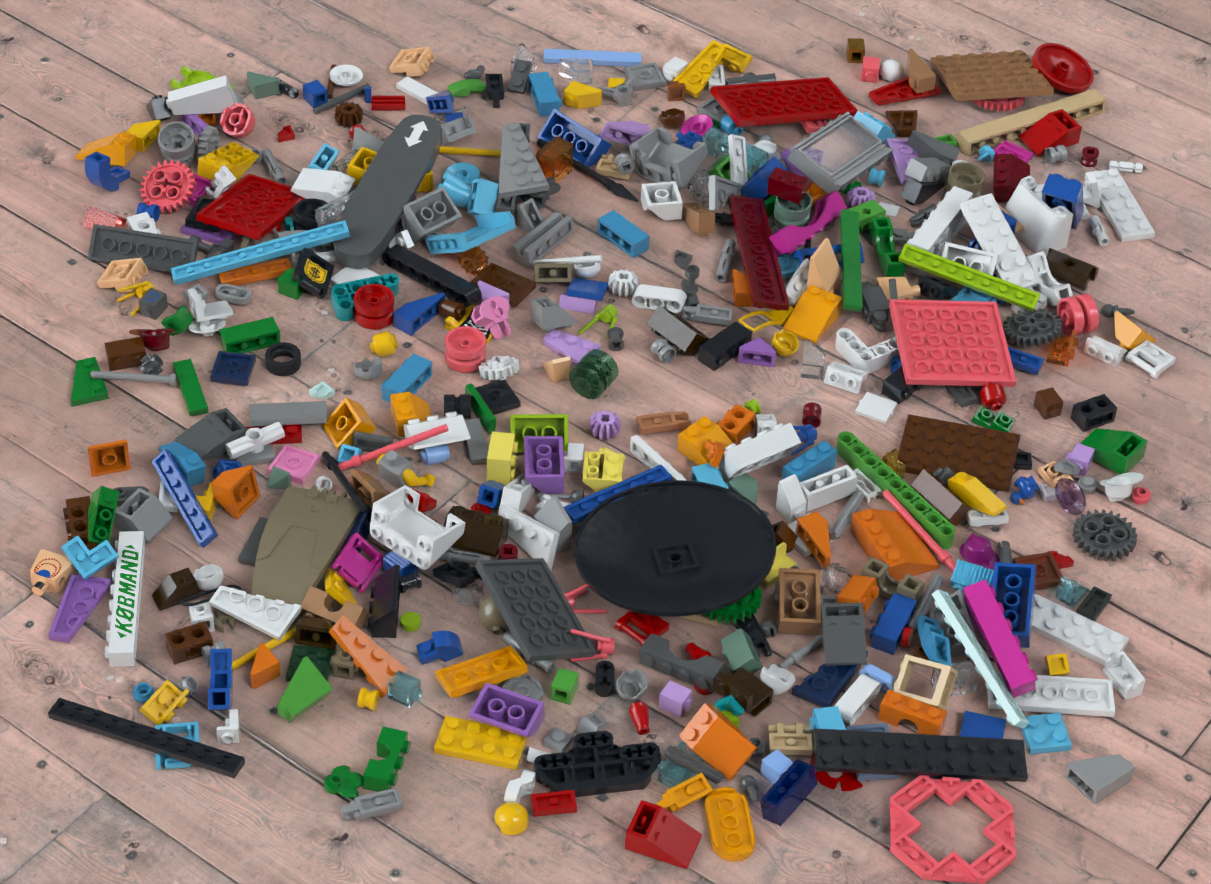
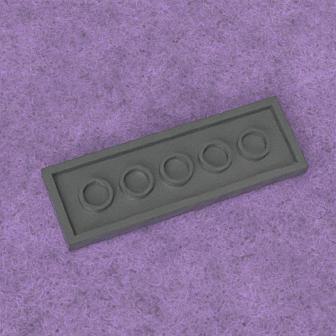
[88,224,199,273]

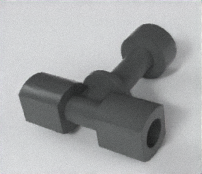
[189,235,235,259]
[681,265,700,307]

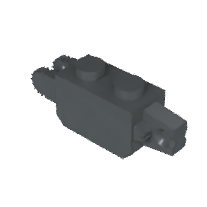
[861,281,890,332]

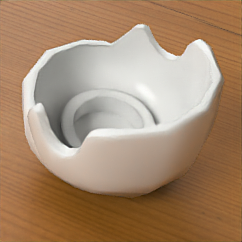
[878,59,904,82]
[574,255,601,278]
[193,564,224,591]

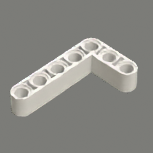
[835,328,901,374]

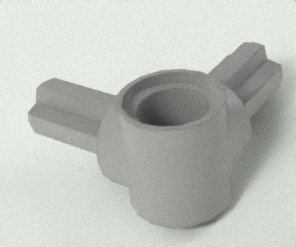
[600,78,636,106]

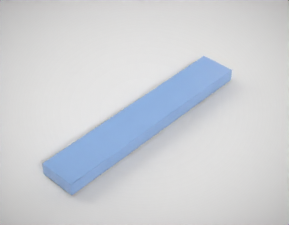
[543,49,641,67]

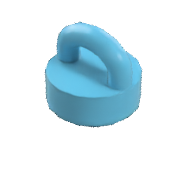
[978,145,995,162]

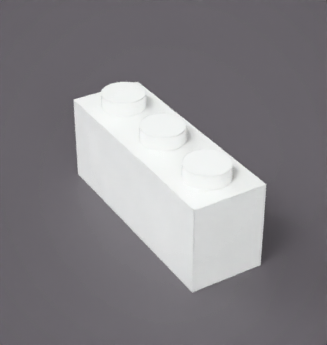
[800,465,858,512]

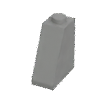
[1064,754,1135,805]

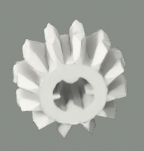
[608,268,638,297]

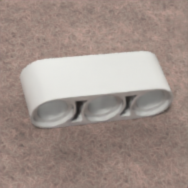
[632,284,687,313]
[835,674,882,726]

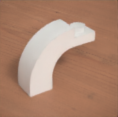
[1026,251,1073,306]

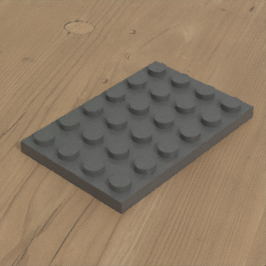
[475,558,596,662]

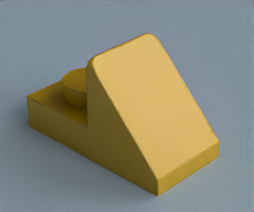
[195,482,217,522]

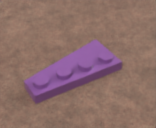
[49,574,112,642]

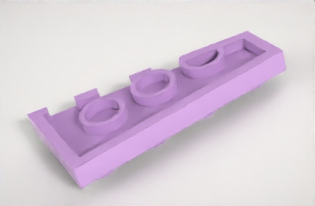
[885,138,918,186]

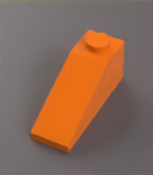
[796,511,831,572]

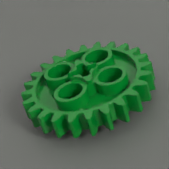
[703,586,762,624]

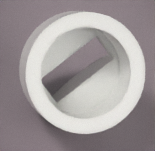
[316,476,332,492]

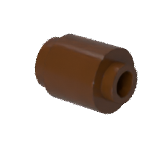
[438,299,466,321]

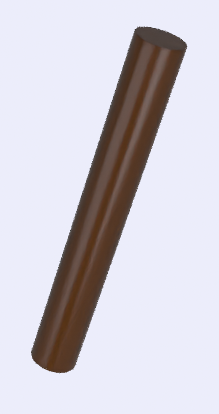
[327,64,337,99]

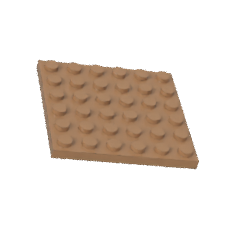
[930,50,1053,101]

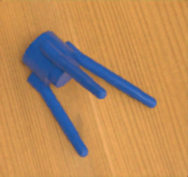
[791,424,817,455]

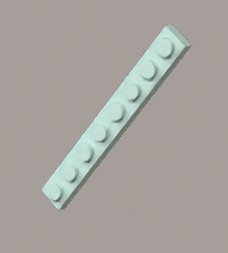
[932,589,1030,729]

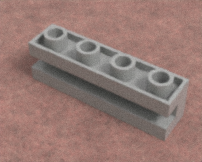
[512,212,574,267]

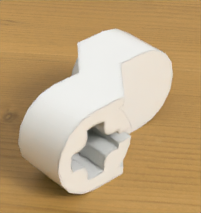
[504,769,536,803]

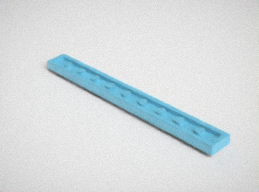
[170,220,350,285]

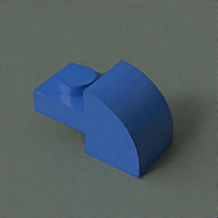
[416,630,464,665]

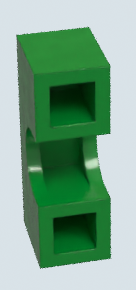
[363,726,411,792]

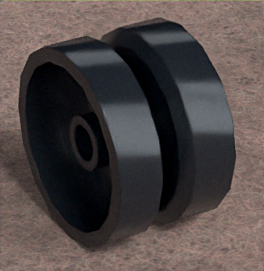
[293,198,333,230]

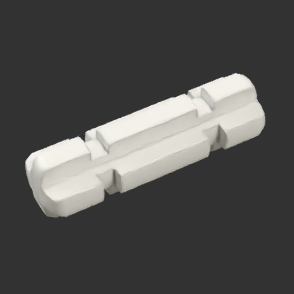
[1109,160,1143,173]

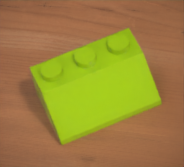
[510,414,568,453]

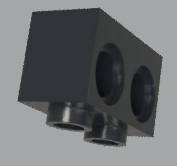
[1071,394,1117,432]

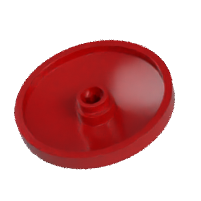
[1032,43,1094,94]

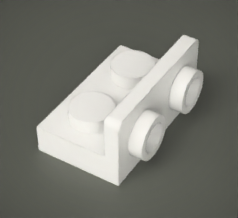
[1083,335,1127,367]
[824,361,869,394]

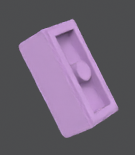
[559,292,598,314]

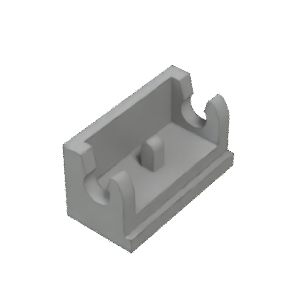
[441,116,478,145]

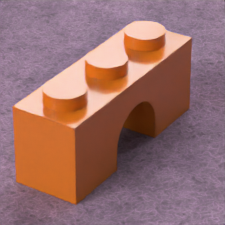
[878,689,947,735]

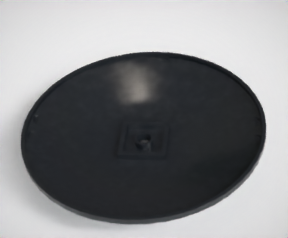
[574,480,776,617]

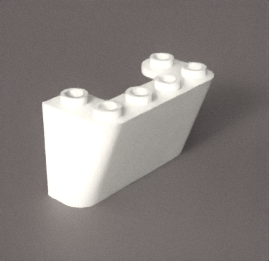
[370,485,466,570]

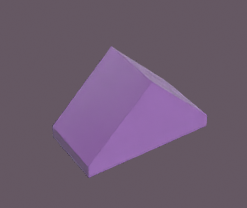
[738,337,776,367]

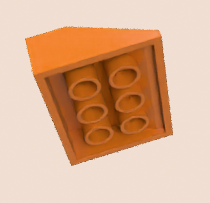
[850,508,940,581]

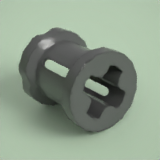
[607,327,624,351]

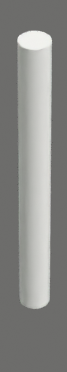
[532,255,602,267]

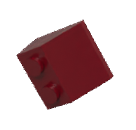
[767,167,813,204]

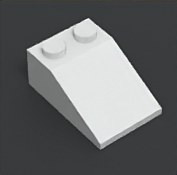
[291,168,355,214]
[937,242,999,282]

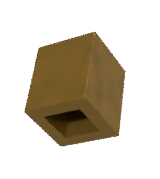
[846,38,865,63]

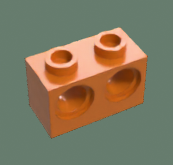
[717,404,756,446]

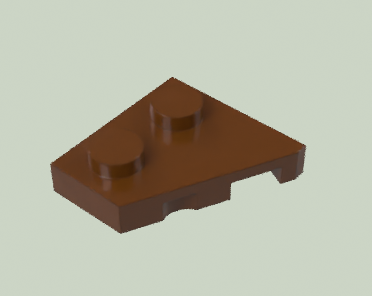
[885,110,918,136]

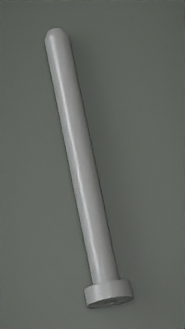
[91,371,176,387]

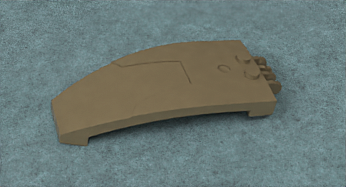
[251,485,360,627]

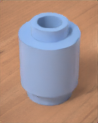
[420,444,450,465]

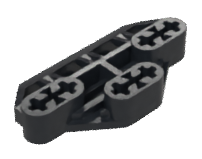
[534,731,661,797]

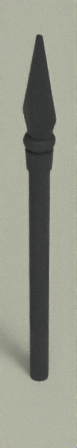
[537,139,638,202]

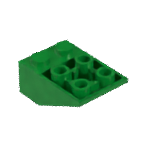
[1080,428,1148,475]

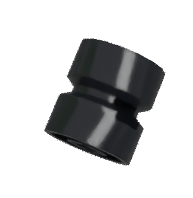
[444,394,471,419]

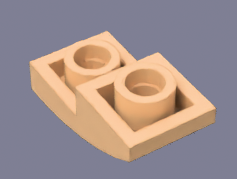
[1037,460,1079,496]

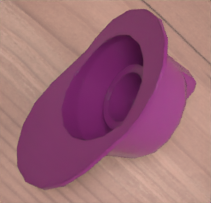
[959,533,1000,570]

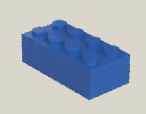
[1042,173,1084,229]
[992,562,1037,648]

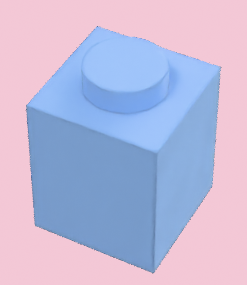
[760,749,795,789]

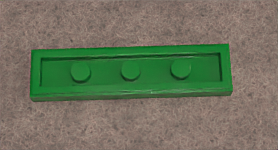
[172,359,209,416]

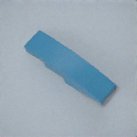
[917,614,952,667]

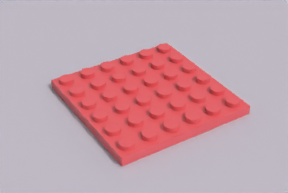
[889,299,1017,387]

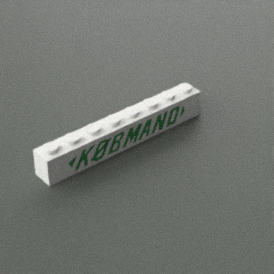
[105,531,145,667]

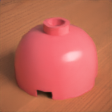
[220,103,255,138]

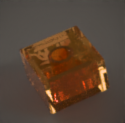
[535,136,573,183]

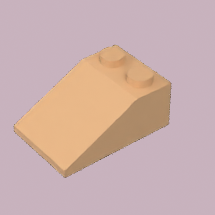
[807,238,842,294]

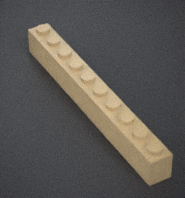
[957,89,1107,156]

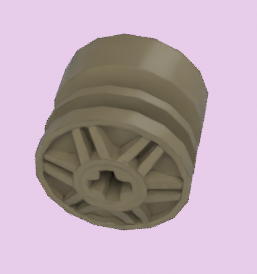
[943,162,985,199]

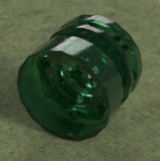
[569,349,619,399]

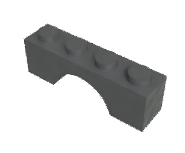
[639,633,725,693]

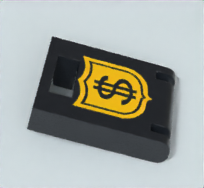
[292,248,335,299]

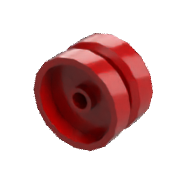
[354,284,395,330]

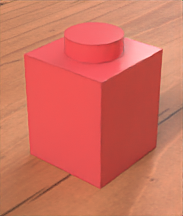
[861,56,880,83]

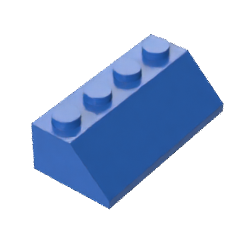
[537,108,612,168]

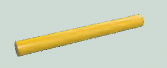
[439,146,501,157]
[232,627,296,670]

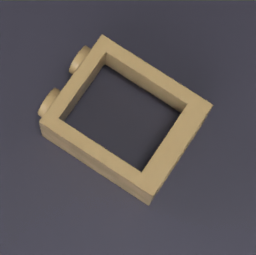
[893,654,958,710]

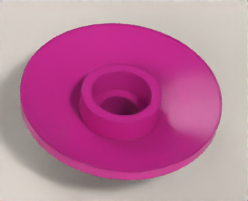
[681,114,713,138]

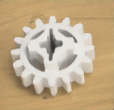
[479,355,520,381]

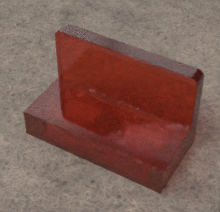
[82,206,127,230]

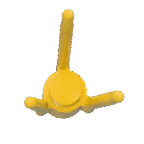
[117,280,155,316]

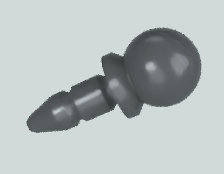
[1101,304,1135,318]
[739,775,759,802]

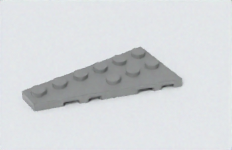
[498,123,549,199]

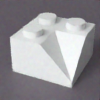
[641,181,683,221]

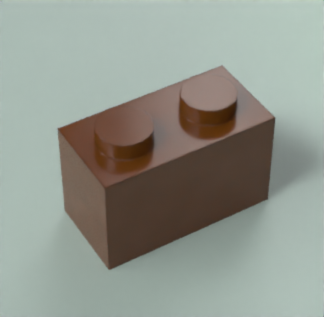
[105,336,146,371]

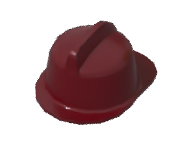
[129,328,175,351]

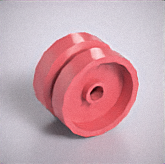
[1057,293,1099,337]
[445,326,486,373]

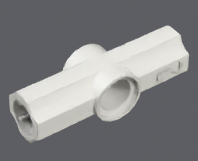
[225,422,285,459]

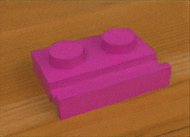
[994,140,1034,163]

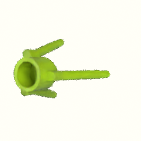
[578,304,618,338]

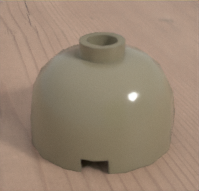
[479,598,510,635]

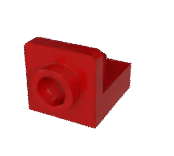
[407,488,437,513]

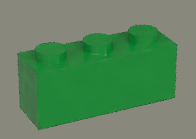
[219,317,280,354]

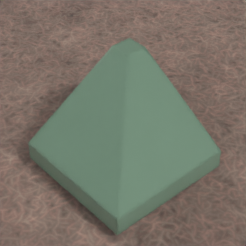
[268,466,291,489]

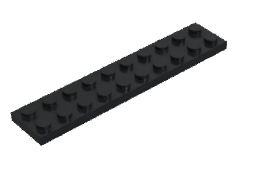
[813,728,1028,782]

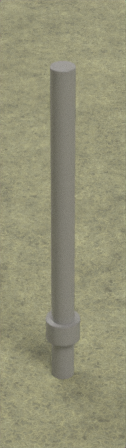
[777,611,866,669]

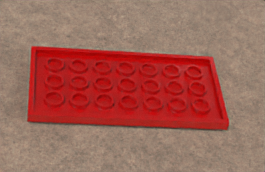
[710,77,858,128]

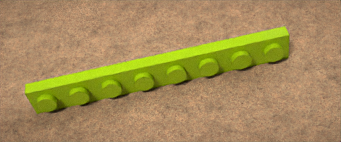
[898,243,1040,312]

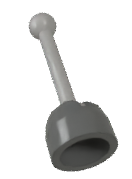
[537,490,584,503]

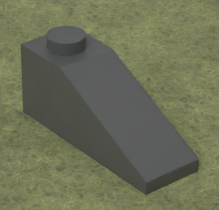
[907,130,960,166]

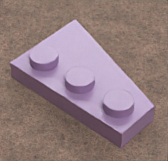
[543,329,601,372]

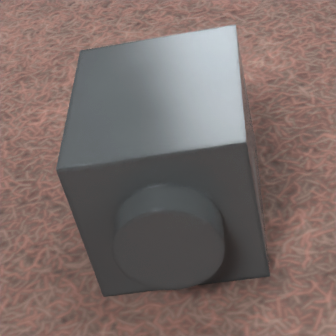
[139,288,168,320]

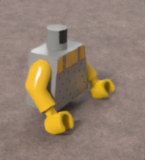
[376,450,437,495]

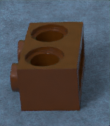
[165,621,213,665]

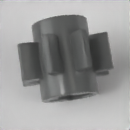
[140,353,163,375]
[933,466,956,487]

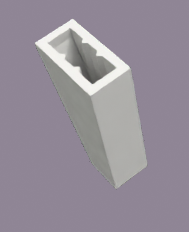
[166,75,238,115]

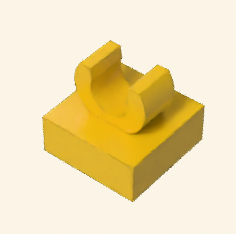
[1044,653,1070,676]

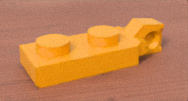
[657,773,713,813]

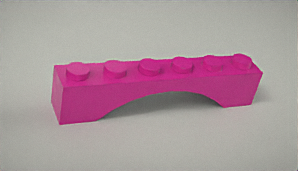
[769,190,847,256]

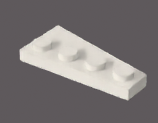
[498,504,560,570]
[209,585,302,641]

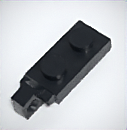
[485,73,504,108]

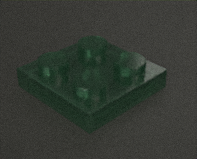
[286,645,335,682]

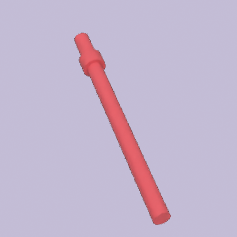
[338,424,449,471]
[882,489,956,572]

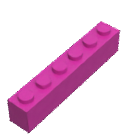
[963,579,1038,698]

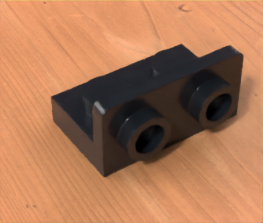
[917,275,959,300]

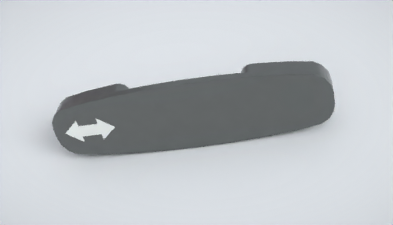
[333,114,442,269]

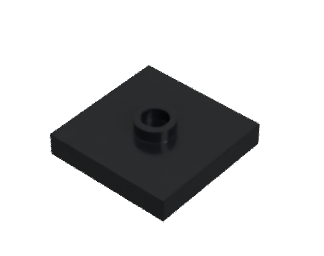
[476,380,521,415]

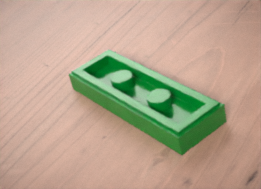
[465,383,496,434]

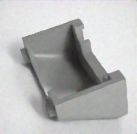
[629,126,708,191]

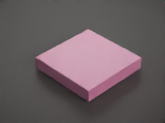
[267,444,320,485]

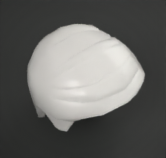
[760,664,795,695]

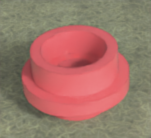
[1131,487,1151,505]

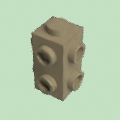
[330,643,361,680]

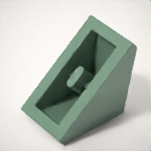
[247,71,279,99]

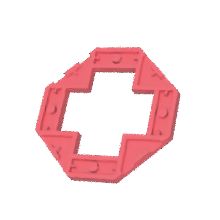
[889,775,1016,884]

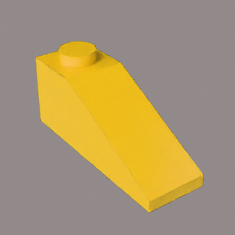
[948,472,1007,517]

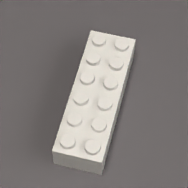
[905,186,973,276]

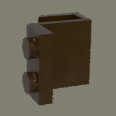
[714,667,774,717]

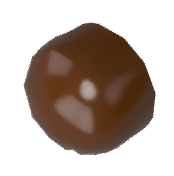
[659,108,685,129]

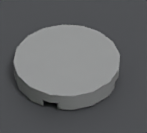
[502,675,543,702]

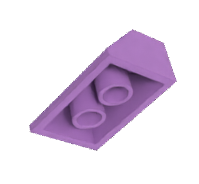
[524,436,565,494]
[468,683,545,738]

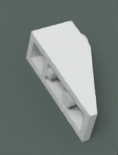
[500,473,536,512]

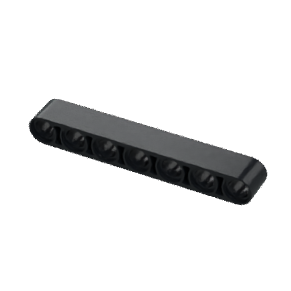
[382,244,482,307]

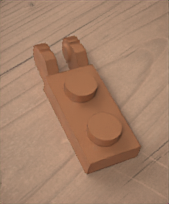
[636,411,691,435]

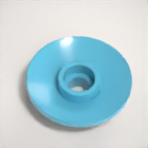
[446,163,480,185]

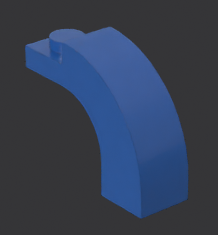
[85,152,130,191]
[208,648,233,710]

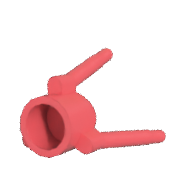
[564,584,607,614]
[570,629,615,662]

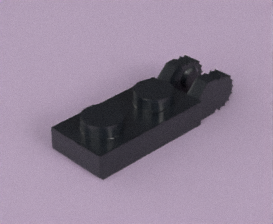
[733,613,772,658]

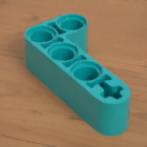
[331,273,400,321]

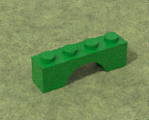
[869,217,906,277]

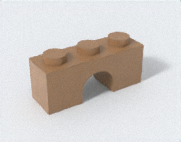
[301,586,369,630]

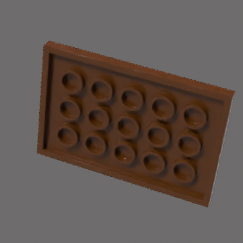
[895,414,1021,492]

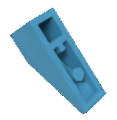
[158,441,206,486]

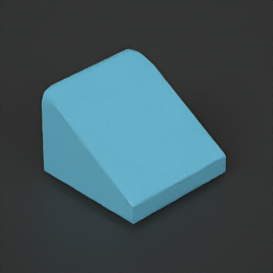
[337,444,363,467]

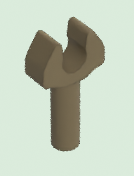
[212,606,235,633]

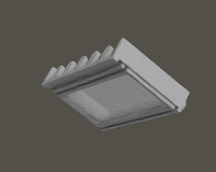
[787,112,894,194]

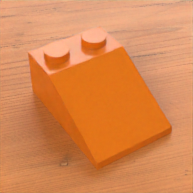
[679,703,757,781]

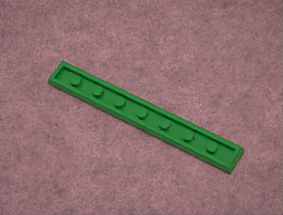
[840,209,863,312]

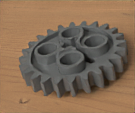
[1003,308,1063,348]
[1072,509,1137,562]

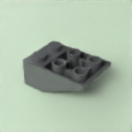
[175,408,248,461]
[821,603,867,666]

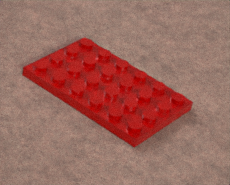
[196,174,306,240]

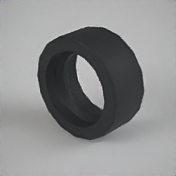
[265,342,301,376]

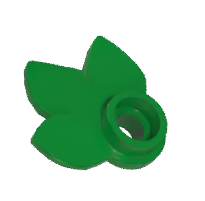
[324,765,364,799]

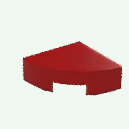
[278,125,295,142]
[1048,551,1074,569]

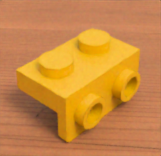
[718,43,752,74]
[139,680,189,725]

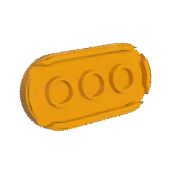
[704,787,756,862]

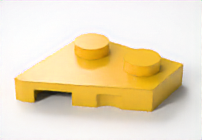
[324,568,358,605]

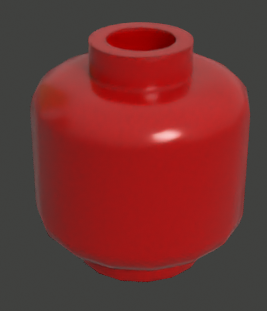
[980,382,1007,411]

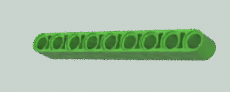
[836,431,956,549]

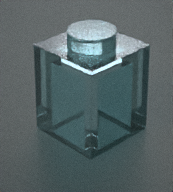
[388,671,422,708]

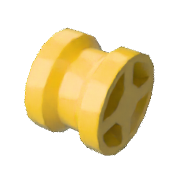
[357,687,380,711]

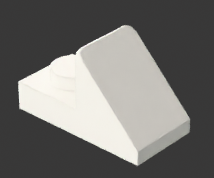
[1083,171,1101,208]

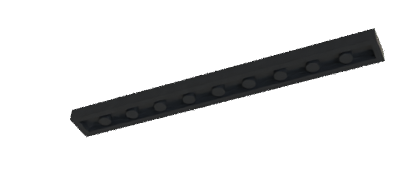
[48,698,245,779]

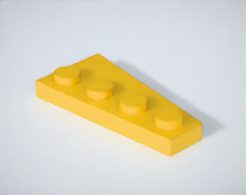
[673,40,727,99]

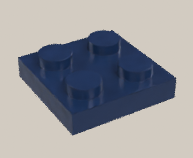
[210,351,256,386]

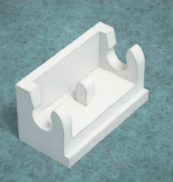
[205,165,237,198]
[1102,651,1145,701]

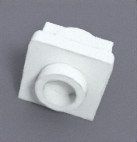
[388,229,414,249]
[755,414,777,434]
[217,709,240,744]

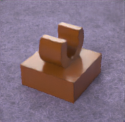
[667,81,686,101]

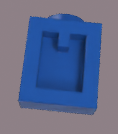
[212,459,242,479]

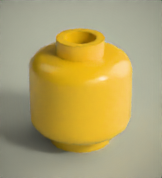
[370,331,398,358]

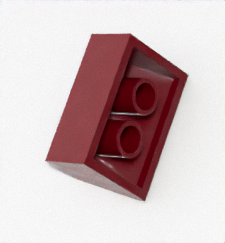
[993,153,1030,203]

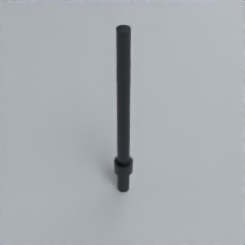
[322,451,368,513]

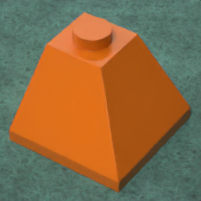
[87,439,131,477]
[211,465,260,520]

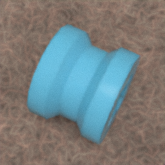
[868,167,886,187]

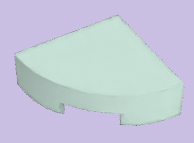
[308,381,335,399]

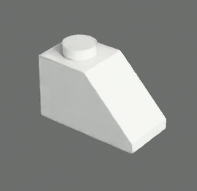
[776,474,807,523]

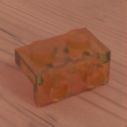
[1046,330,1078,367]

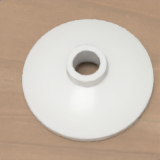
[329,65,363,86]
[188,318,226,337]

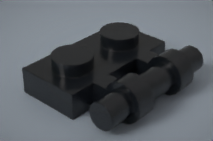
[433,561,482,588]

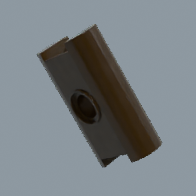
[1046,248,1099,291]

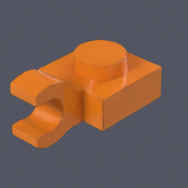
[705,439,725,468]

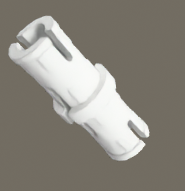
[1089,215,1110,246]

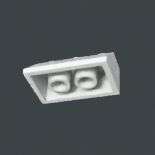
[403,411,470,450]

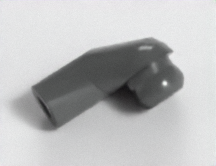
[464,65,485,80]

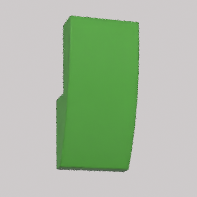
[447,79,486,98]

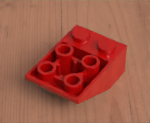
[1018,109,1082,156]
[625,800,702,869]

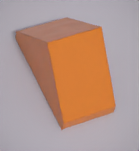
[250,643,281,689]

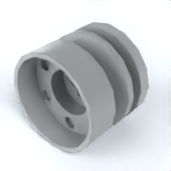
[158,122,197,166]

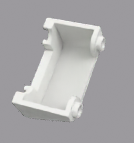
[1004,175,1073,255]

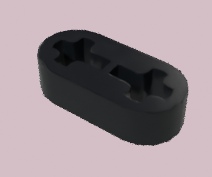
[595,660,615,697]

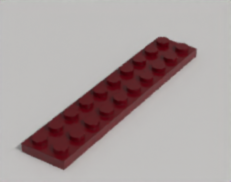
[728,195,790,311]

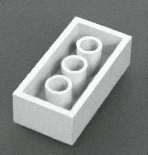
[717,423,801,482]

